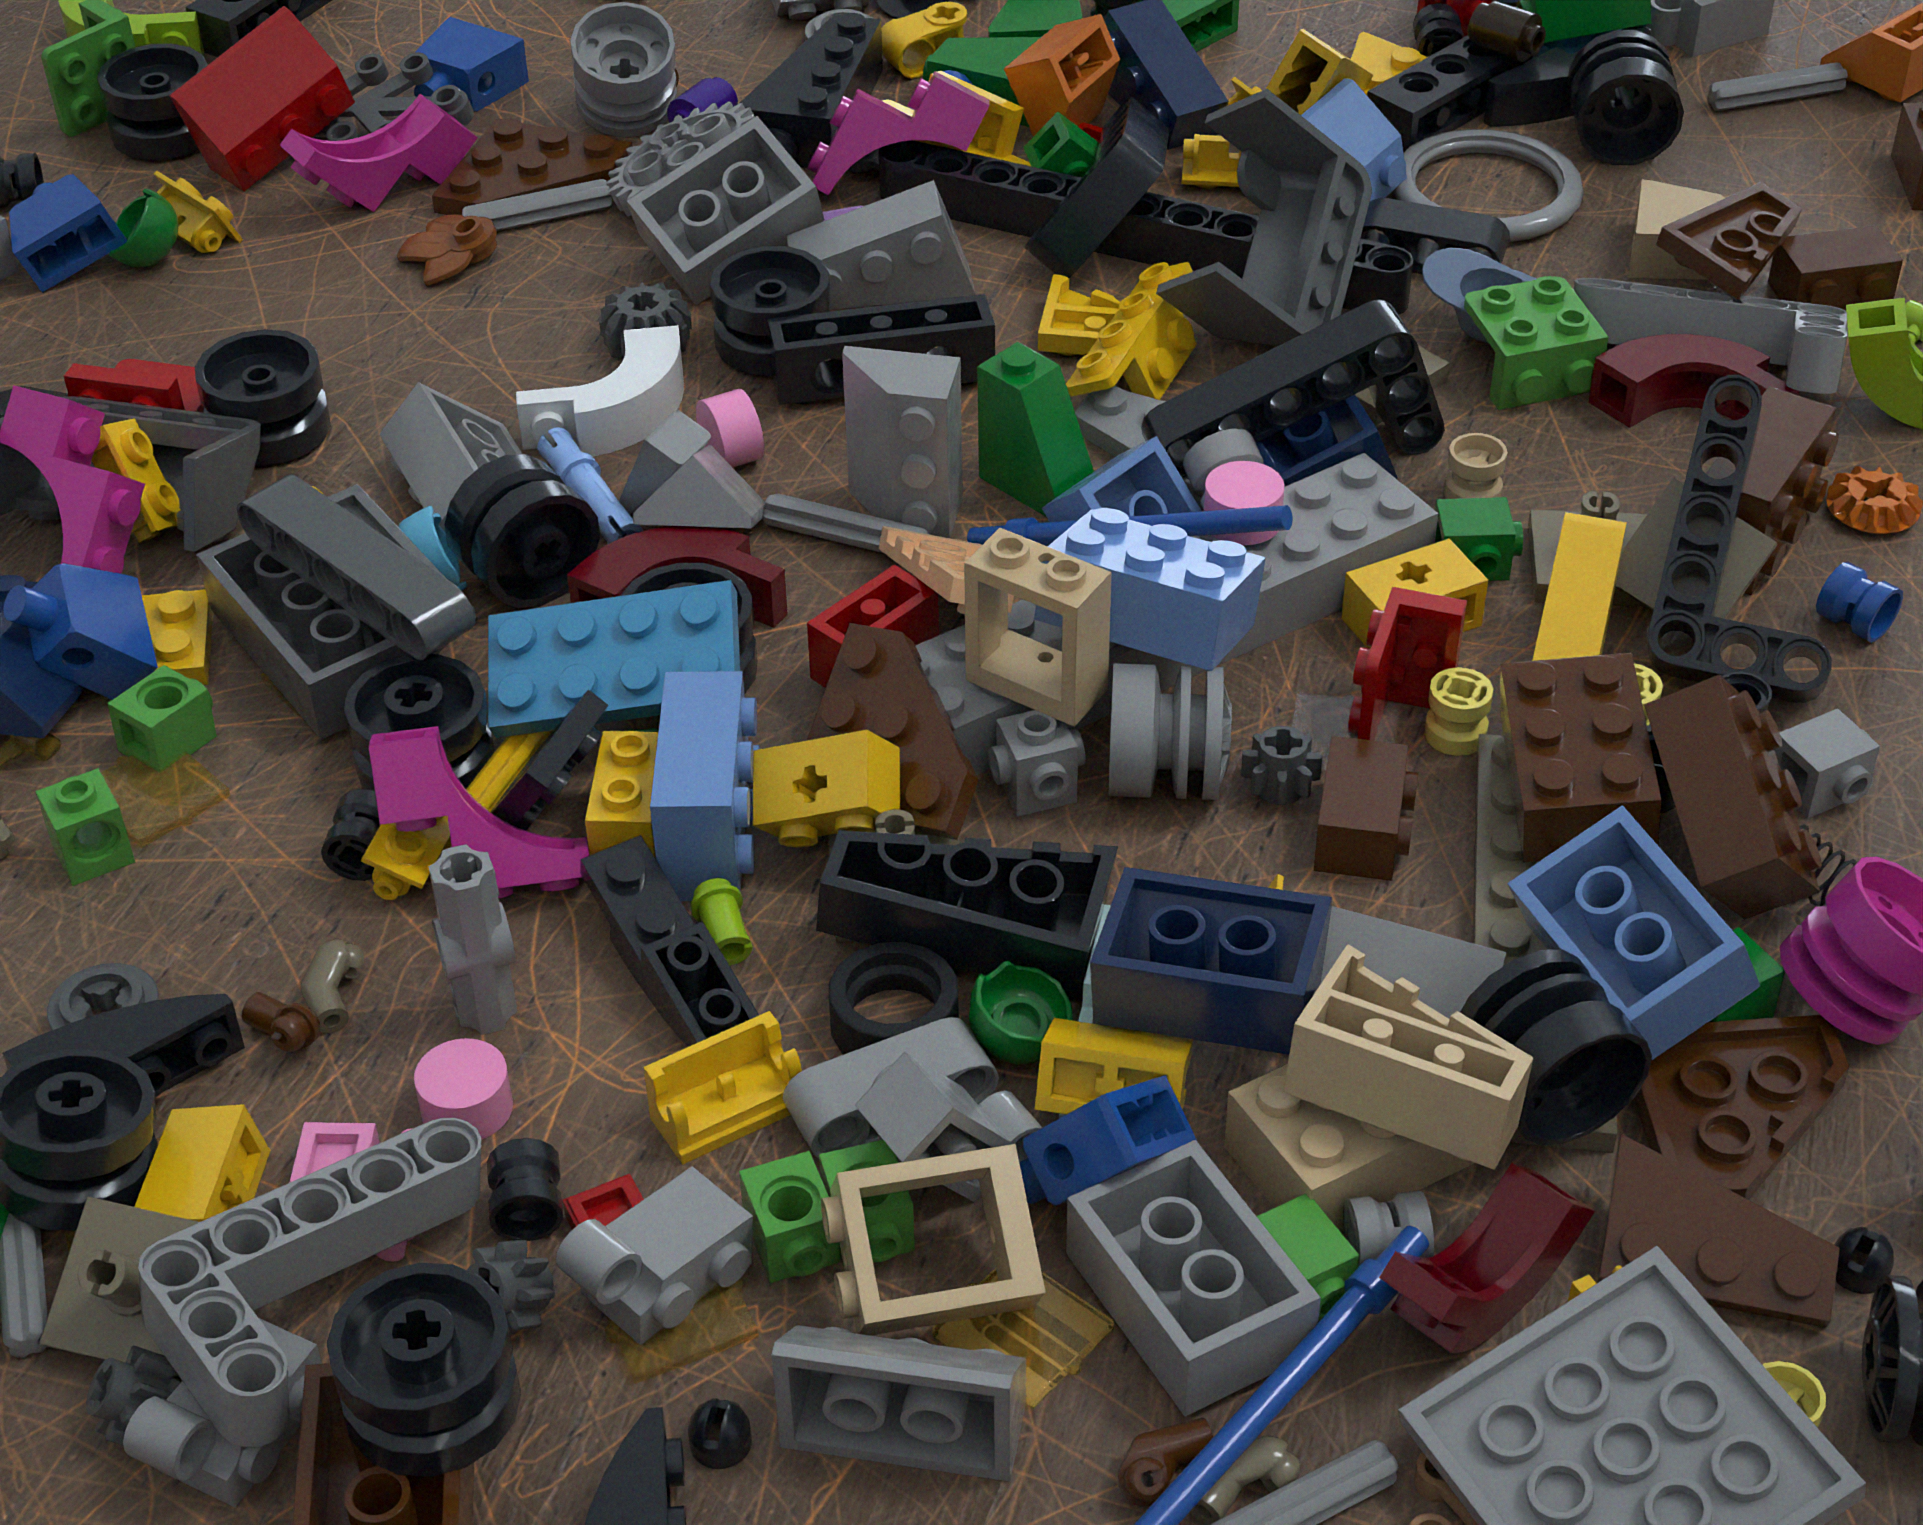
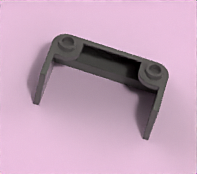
[1156,89,1372,347]
[0,396,260,552]

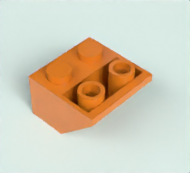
[1820,2,1923,102]
[1004,14,1120,137]

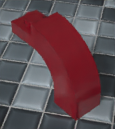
[1588,334,1800,428]
[567,526,788,628]
[1379,1163,1595,1353]

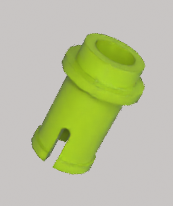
[690,878,753,966]

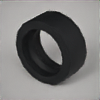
[829,942,959,1054]

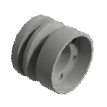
[570,2,677,138]
[1109,663,1232,800]

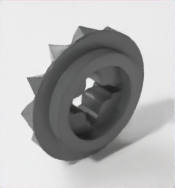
[47,963,159,1031]

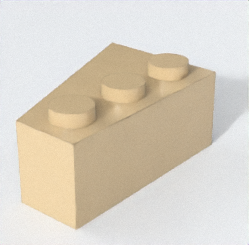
[1283,944,1533,1170]

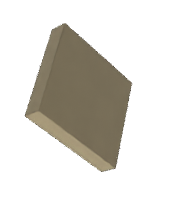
[1616,477,1777,619]

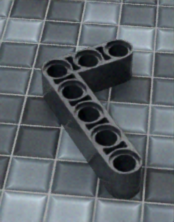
[1024,96,1169,278]
[1141,300,1445,477]
[1648,375,1832,703]

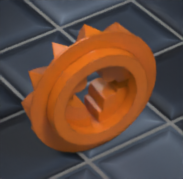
[1826,466,1923,534]

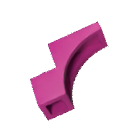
[807,71,990,195]
[280,94,478,212]
[0,385,145,574]
[369,726,589,898]

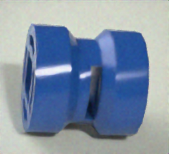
[1816,561,1903,643]

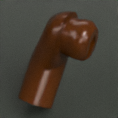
[241,992,321,1052]
[1118,1418,1213,1507]

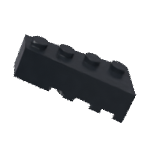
[740,13,883,168]
[816,830,1118,999]

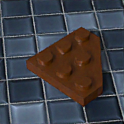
[432,119,632,215]
[806,623,979,840]
[1634,1015,1849,1200]

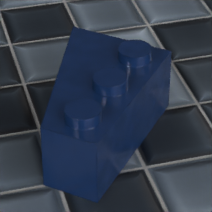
[1105,0,1229,150]

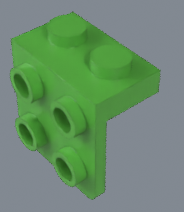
[41,0,136,137]
[1464,276,1609,410]

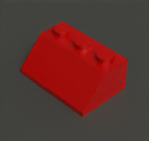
[169,6,355,192]

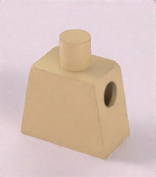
[1629,179,1725,280]

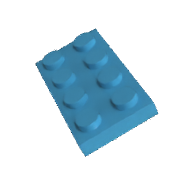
[488,580,740,738]

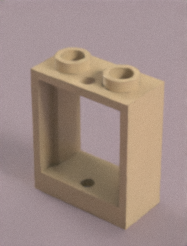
[964,528,1112,727]
[821,1144,1046,1336]

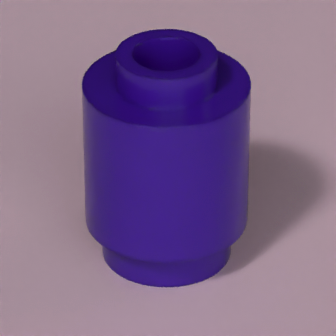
[667,77,738,123]

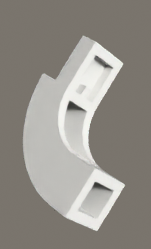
[516,325,684,457]

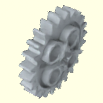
[606,102,755,217]

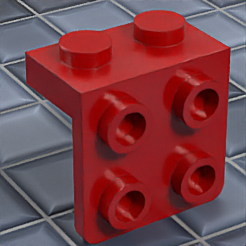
[63,359,204,413]
[1348,586,1467,741]

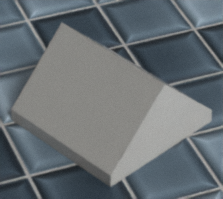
[633,444,765,528]

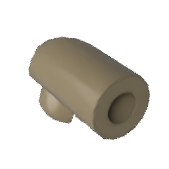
[301,938,364,1033]
[1190,1435,1300,1525]

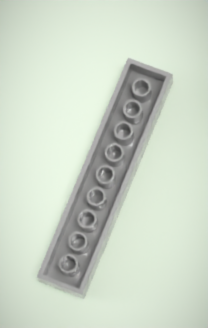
[916,453,1438,775]

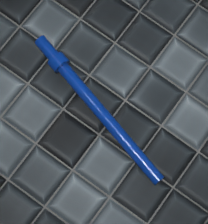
[967,505,1293,546]
[1134,1226,1429,1525]

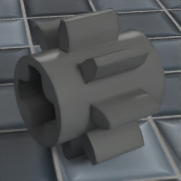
[1241,726,1323,805]
[467,1240,555,1334]
[86,1345,182,1446]

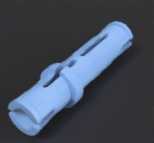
[537,427,643,544]

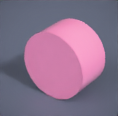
[696,389,764,468]
[1204,461,1284,545]
[414,1038,513,1140]

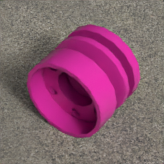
[1779,856,1923,1045]

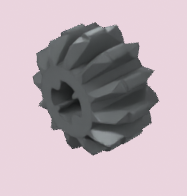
[599,282,692,359]

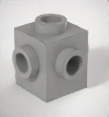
[988,710,1086,816]

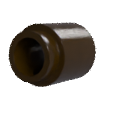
[1468,1,1546,62]

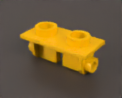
[1181,134,1242,189]
[154,171,243,253]
[92,418,181,543]
[361,816,450,900]

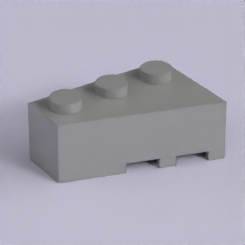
[786,180,976,310]

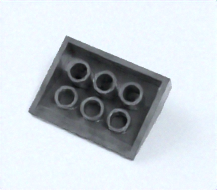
[196,484,476,740]

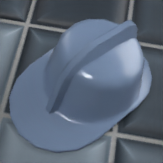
[1422,248,1536,342]

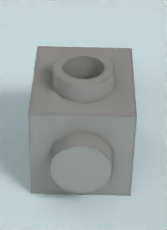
[1774,708,1880,819]

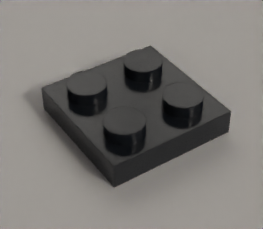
[490,689,609,831]

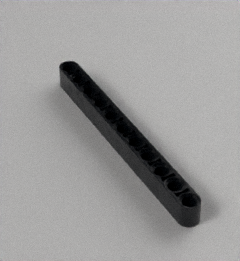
[878,140,1413,315]

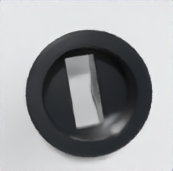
[1834,1226,1894,1294]
[688,1398,752,1469]

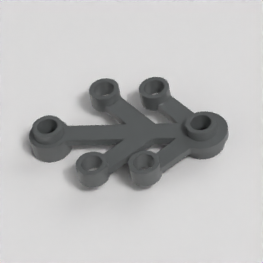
[318,52,474,141]

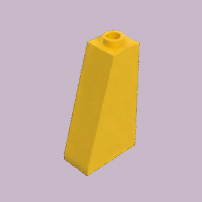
[1266,29,1373,115]
[1532,512,1627,661]

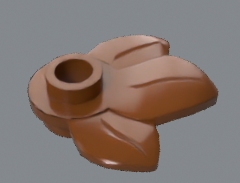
[397,214,497,286]

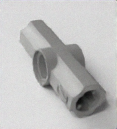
[428,844,518,1035]

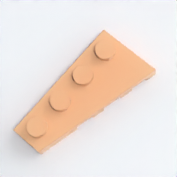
[878,526,1014,614]

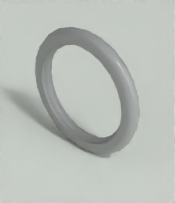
[1392,129,1584,242]

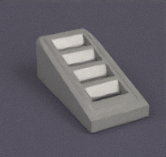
[619,410,711,514]

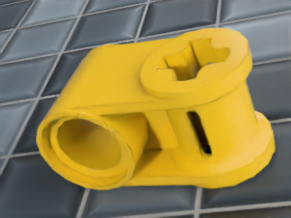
[881,2,967,79]

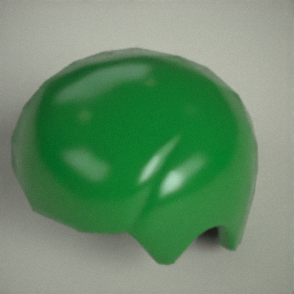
[108,188,179,268]
[969,961,1073,1065]

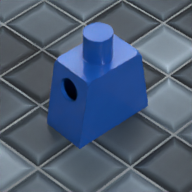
[414,17,529,112]
[9,174,127,293]
[3,563,158,700]
[1019,1075,1197,1207]

